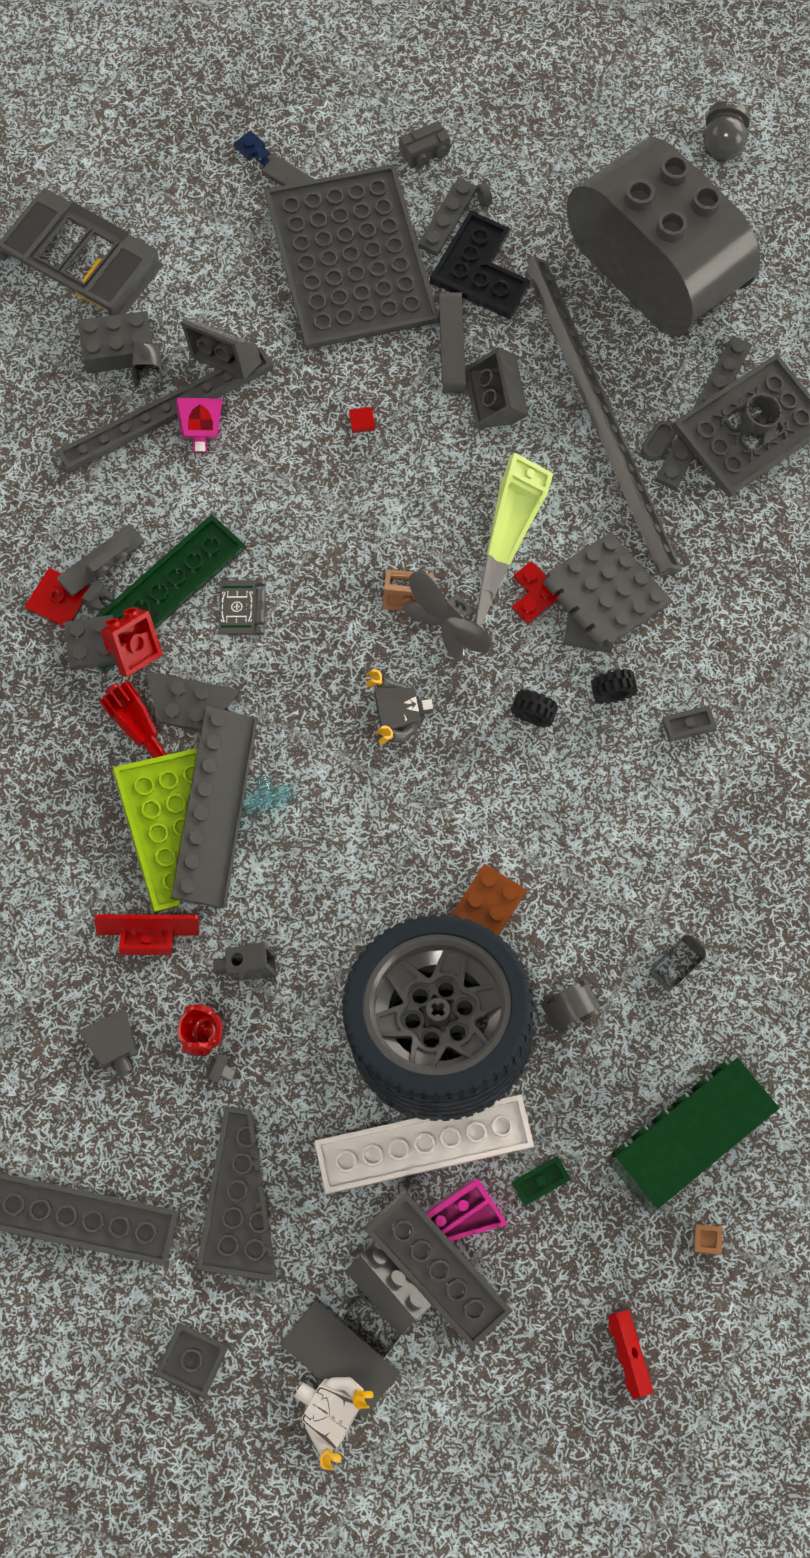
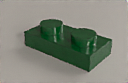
[511,1156,571,1207]

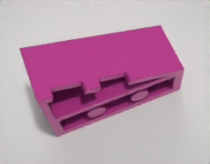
[424,1178,508,1241]

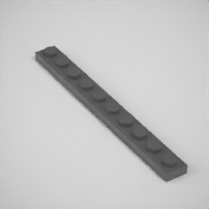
[56,347,273,473]

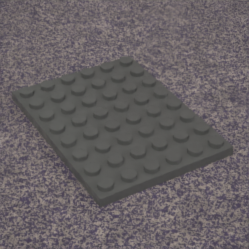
[264,164,439,350]

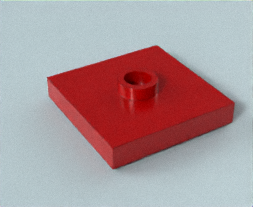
[24,567,90,628]

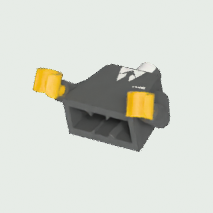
[366,669,433,745]

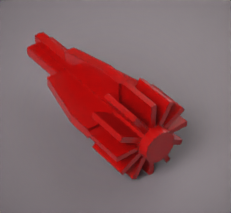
[99,681,167,758]

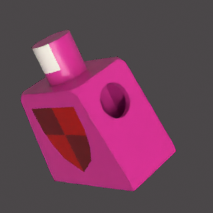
[175,398,222,454]

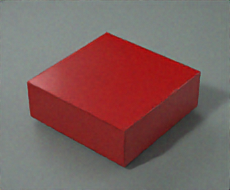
[349,407,375,433]

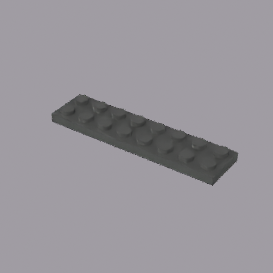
[0,1173,180,1267]

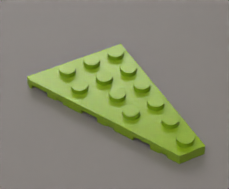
[112,748,197,914]

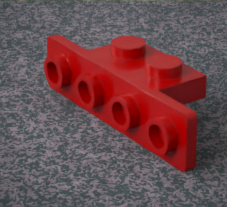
[94,914,200,955]

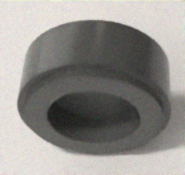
[476,182,492,207]

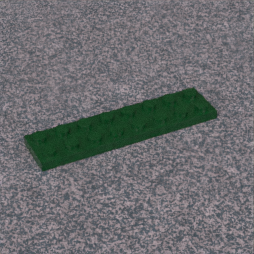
[95,514,245,674]

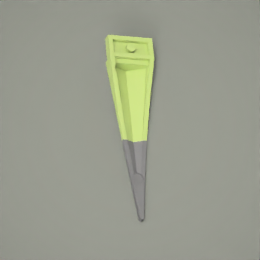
[474,453,553,627]

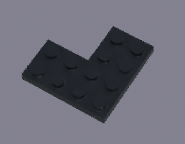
[429,210,531,319]

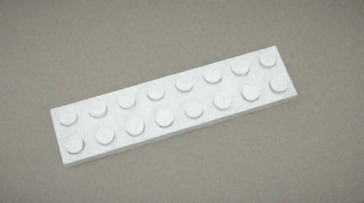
[315,1094,534,1195]

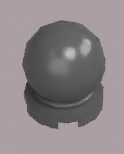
[704,101,750,161]

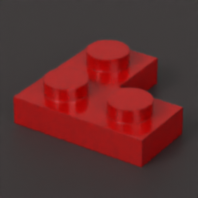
[511,561,560,625]

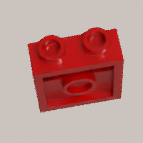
[100,607,163,677]

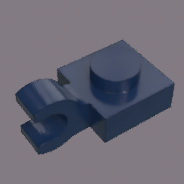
[234,131,270,167]

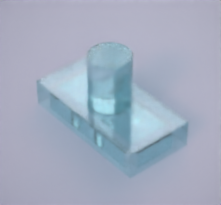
[243,775,295,815]

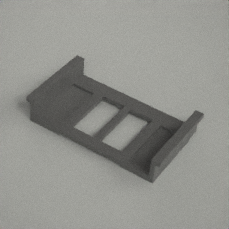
[0,188,163,316]

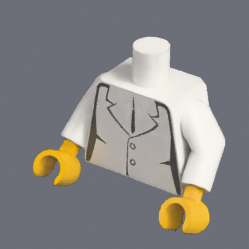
[294,1377,373,1471]

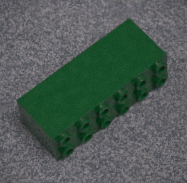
[609,1057,780,1214]

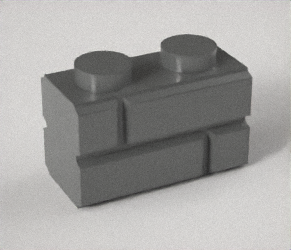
[399,121,450,168]

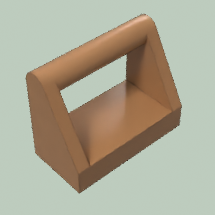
[382,569,434,611]

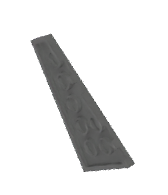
[196,1106,278,1283]

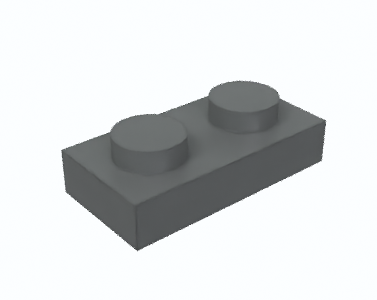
[662,705,717,742]

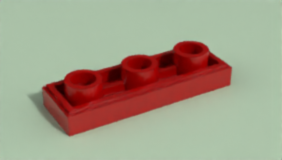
[608,1310,654,1399]

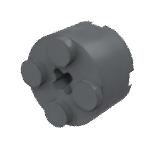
[540,979,601,1034]

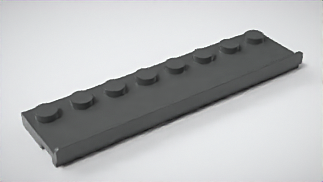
[170,706,258,909]

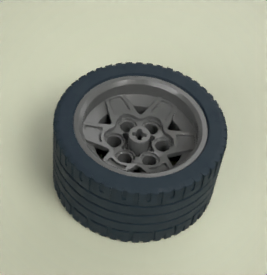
[342,915,533,1121]

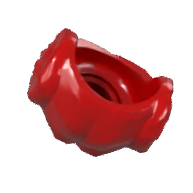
[177,1004,223,1056]

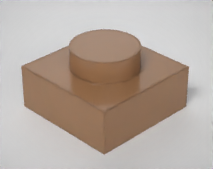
[693,1224,723,1255]

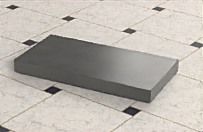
[280,1300,400,1418]

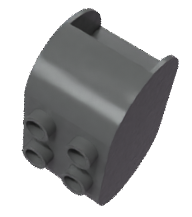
[567,138,760,336]

